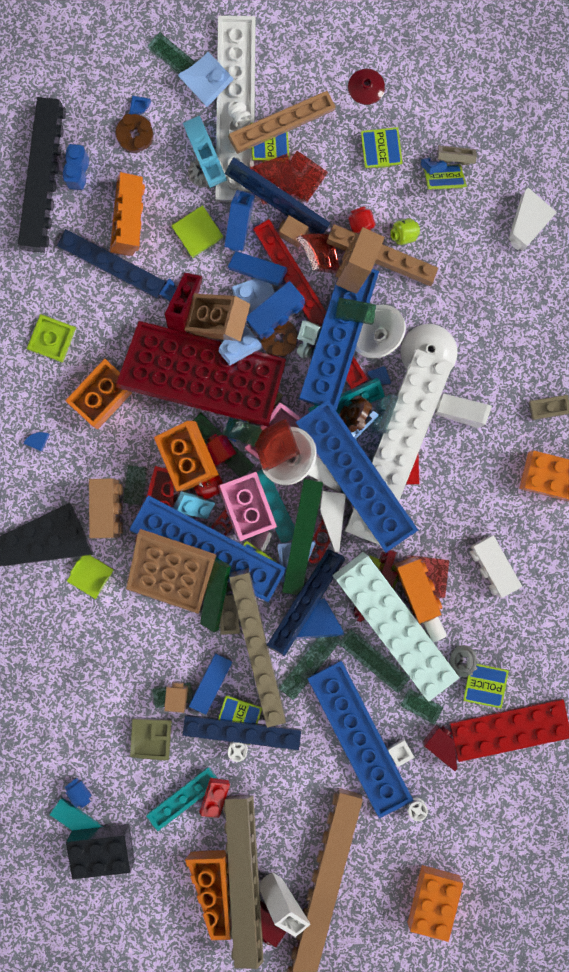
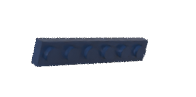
[225,157,330,238]
[57,229,166,299]
[266,549,346,657]
[182,715,301,750]

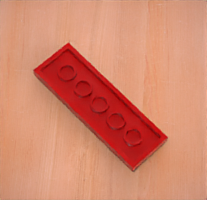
[450,699,569,762]

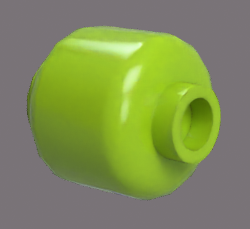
[390,218,420,246]

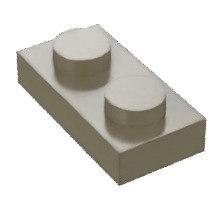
[437,145,477,165]
[528,395,569,420]
[220,595,240,635]

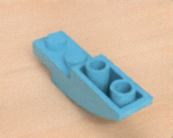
[183,115,227,188]

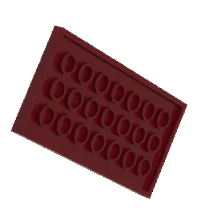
[116,321,286,427]

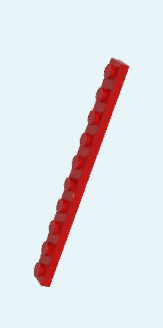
[253,219,368,389]

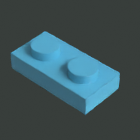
[173,491,215,519]

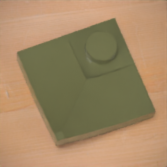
[130,718,172,761]

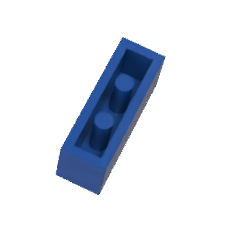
[246,281,305,339]

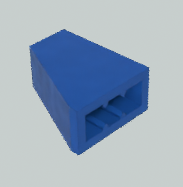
[224,190,255,251]
[295,598,345,640]

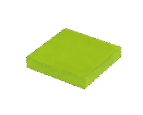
[171,205,224,258]
[27,314,76,363]

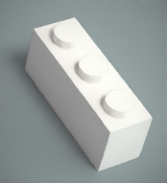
[470,535,522,598]

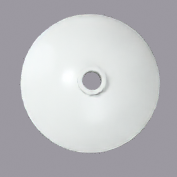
[355,305,406,358]
[401,324,457,369]
[261,427,316,485]

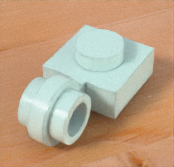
[297,320,322,359]

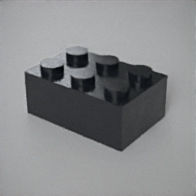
[66,824,135,880]

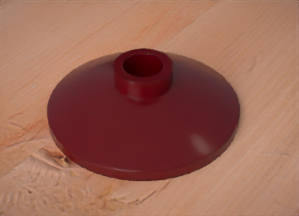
[348,68,385,105]

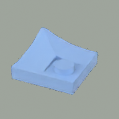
[178,52,234,107]
[231,279,275,323]

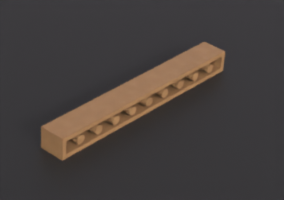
[286,788,363,972]

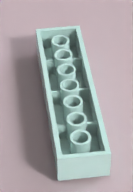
[332,552,459,702]

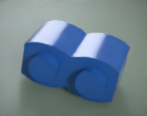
[63,144,89,190]

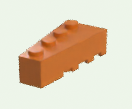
[110,172,145,256]
[185,850,232,940]

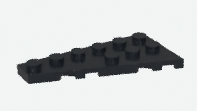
[0,503,94,567]

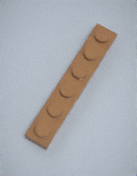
[228,91,336,154]
[326,224,438,286]

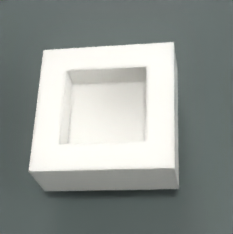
[387,739,415,767]

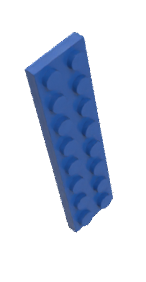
[299,269,379,410]
[296,400,419,552]
[129,495,287,602]
[307,660,414,819]

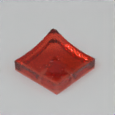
[276,151,328,203]
[250,153,299,205]
[296,234,339,273]

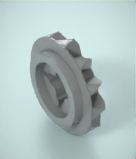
[188,158,209,187]
[450,645,479,677]

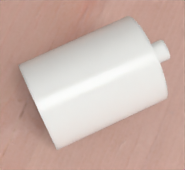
[423,617,447,642]

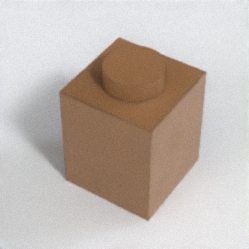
[278,216,309,248]
[164,681,188,713]

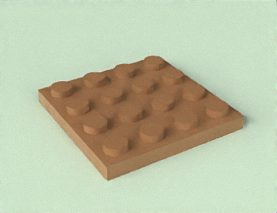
[126,529,216,614]

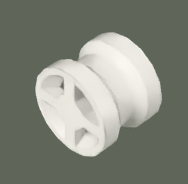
[228,102,252,127]
[228,742,248,762]
[407,797,428,821]

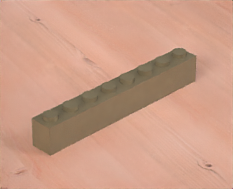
[229,568,286,728]
[223,795,264,969]

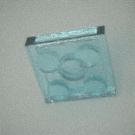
[369,394,398,435]

